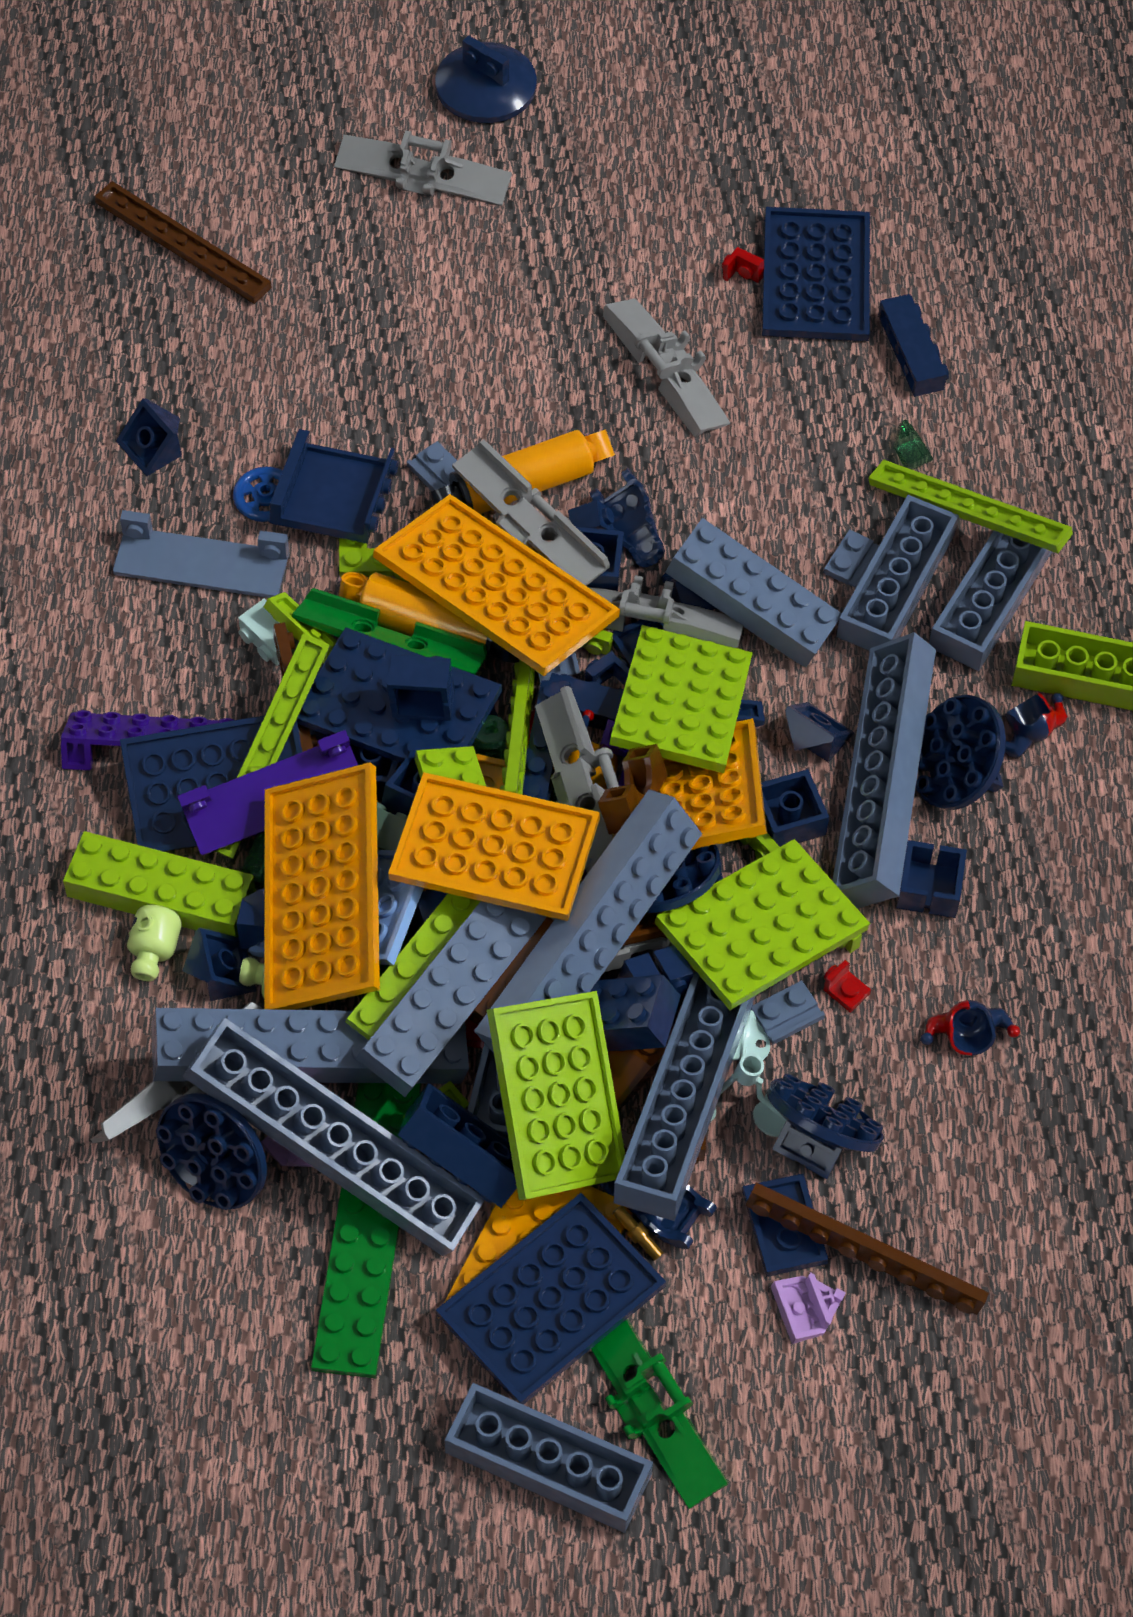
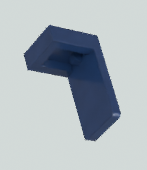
[585,651,630,686]

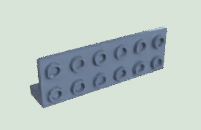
[113,510,290,598]

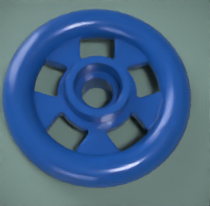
[233,467,283,522]

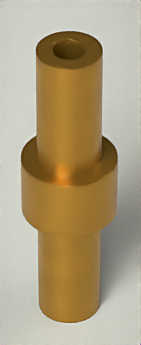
[612,1205,664,1261]

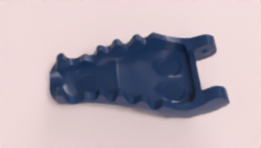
[589,467,665,568]
[599,1180,717,1249]

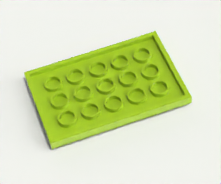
[609,625,753,773]
[654,839,870,1010]
[487,991,625,1200]

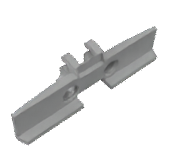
[334,130,512,206]
[603,298,730,437]
[452,439,610,586]
[588,575,743,648]
[535,686,619,874]
[91,1002,262,1143]

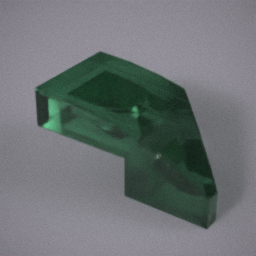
[893,419,933,470]

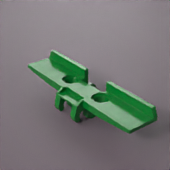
[292,588,487,675]
[591,1319,729,1509]

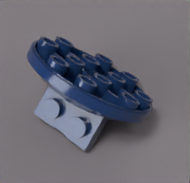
[435,35,537,123]
[916,695,1006,810]
[646,844,722,913]
[766,1074,884,1179]
[156,1093,267,1210]

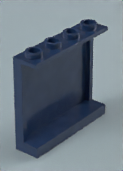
[270,429,399,544]

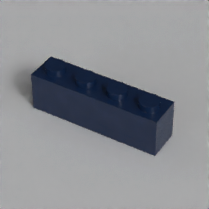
[878,294,949,397]
[549,673,624,730]

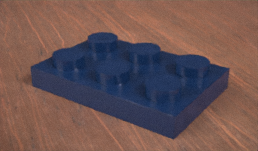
[742,1174,828,1277]

